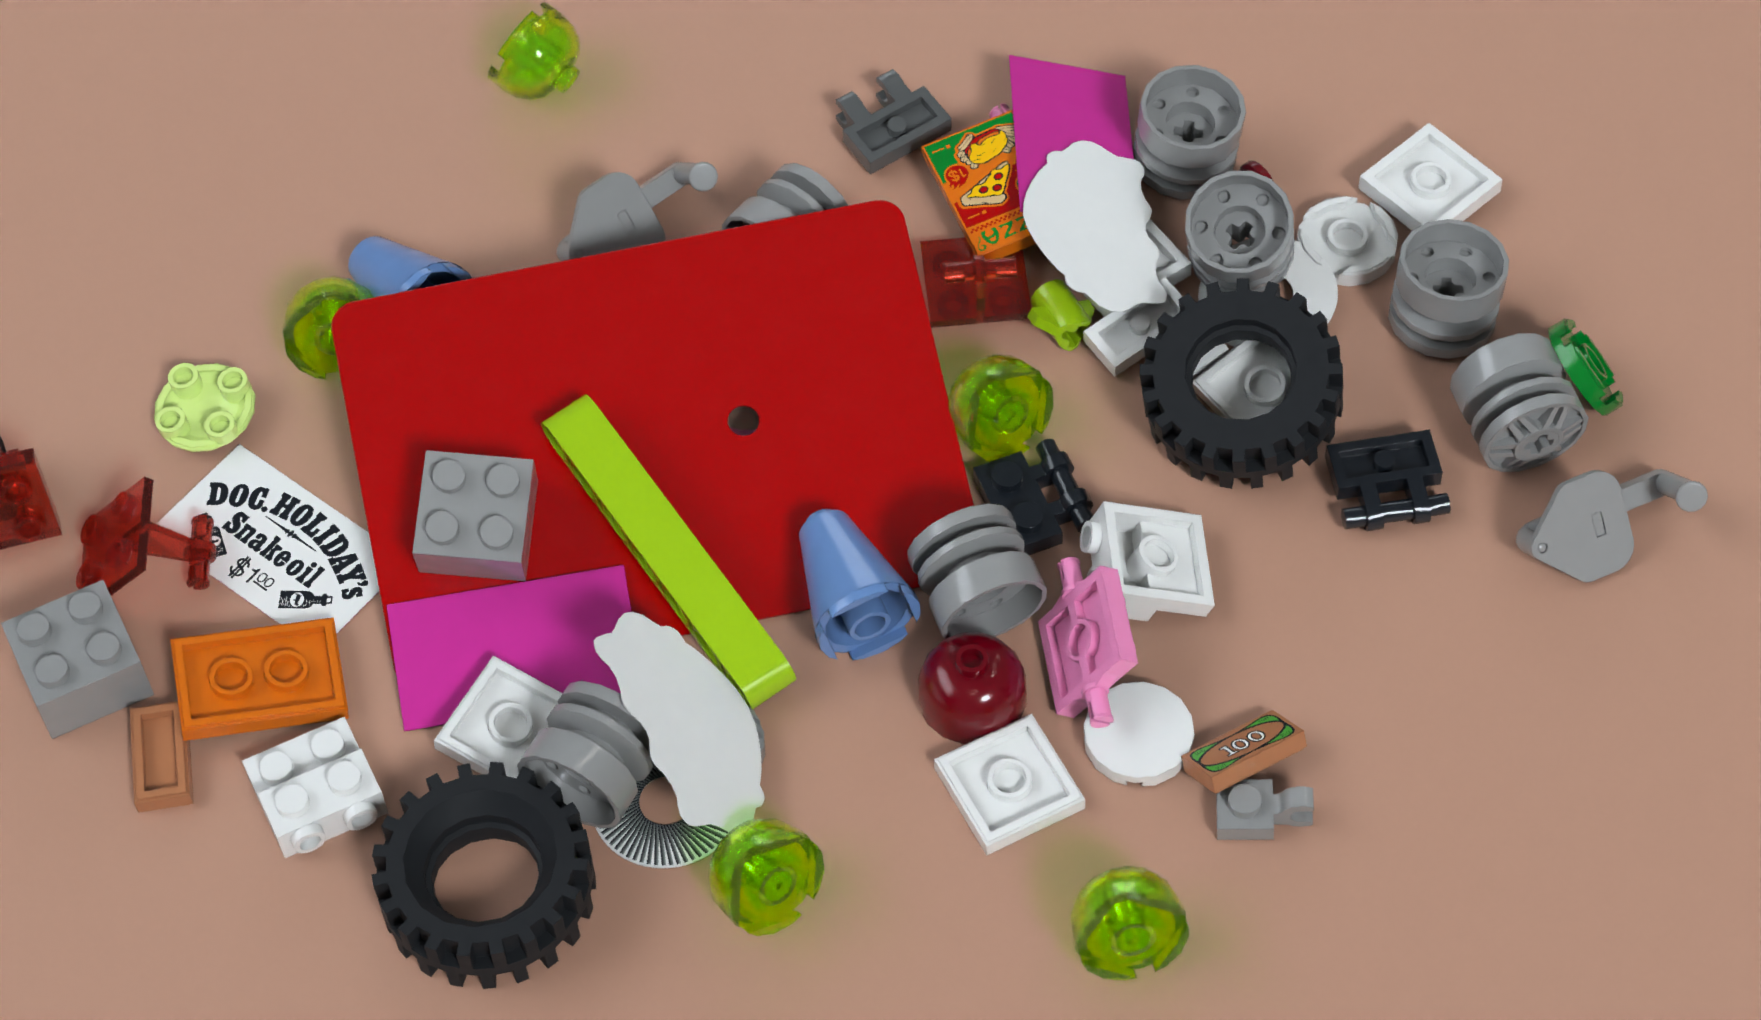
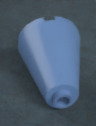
[348,236,472,299]
[799,509,921,660]

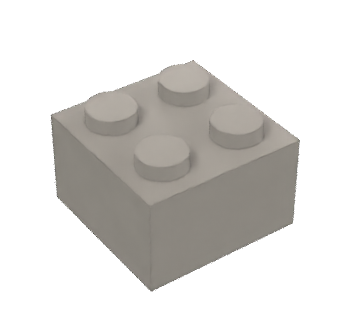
[412,450,538,581]
[1,580,154,739]

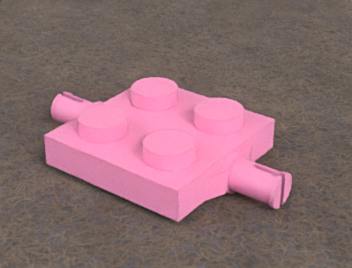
[1038,557,1138,728]

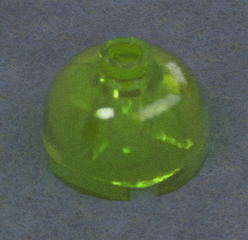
[488,2,580,100]
[282,276,373,379]
[948,355,1054,462]
[708,818,825,936]
[1070,866,1189,981]

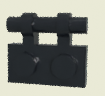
[1325,430,1451,531]
[973,439,1093,555]

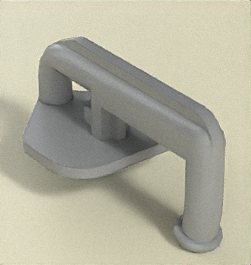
[557,162,718,261]
[1516,469,1708,582]

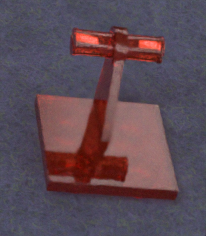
[920,237,1031,328]
[76,476,217,596]

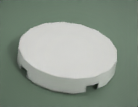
[1297,196,1398,287]
[1084,682,1195,787]

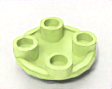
[154,363,256,452]

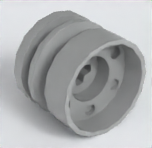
[1133,65,1246,200]
[722,163,848,230]
[1185,171,1294,293]
[1388,219,1509,359]
[1450,333,1589,472]
[907,503,1047,639]
[517,681,653,829]

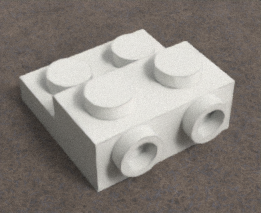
[1080,501,1215,621]
[242,716,388,858]

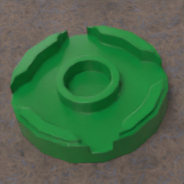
[1548,318,1623,416]

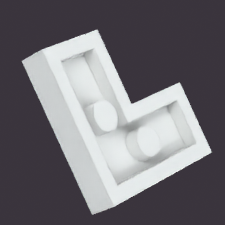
[1083,277,1229,380]

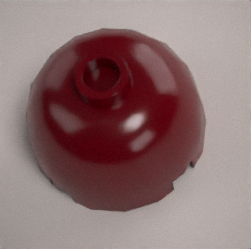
[918,632,1027,744]

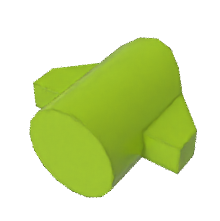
[1027,279,1095,351]

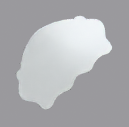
[1023,140,1167,312]
[593,612,765,835]

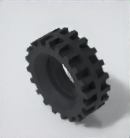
[1140,278,1344,489]
[372,762,596,989]

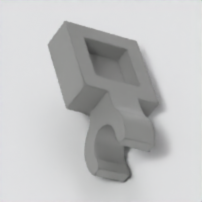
[1216,779,1314,840]

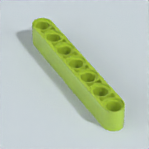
[541,394,797,709]

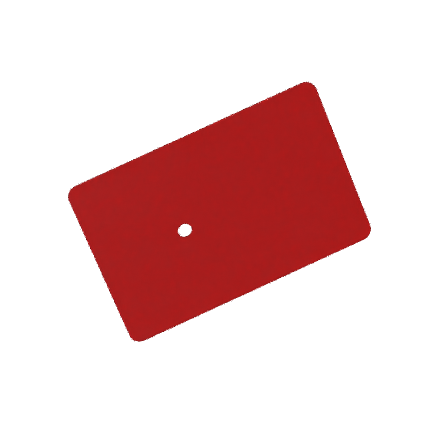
[331,200,974,673]

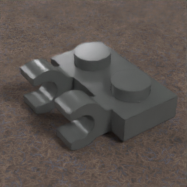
[836,69,952,175]

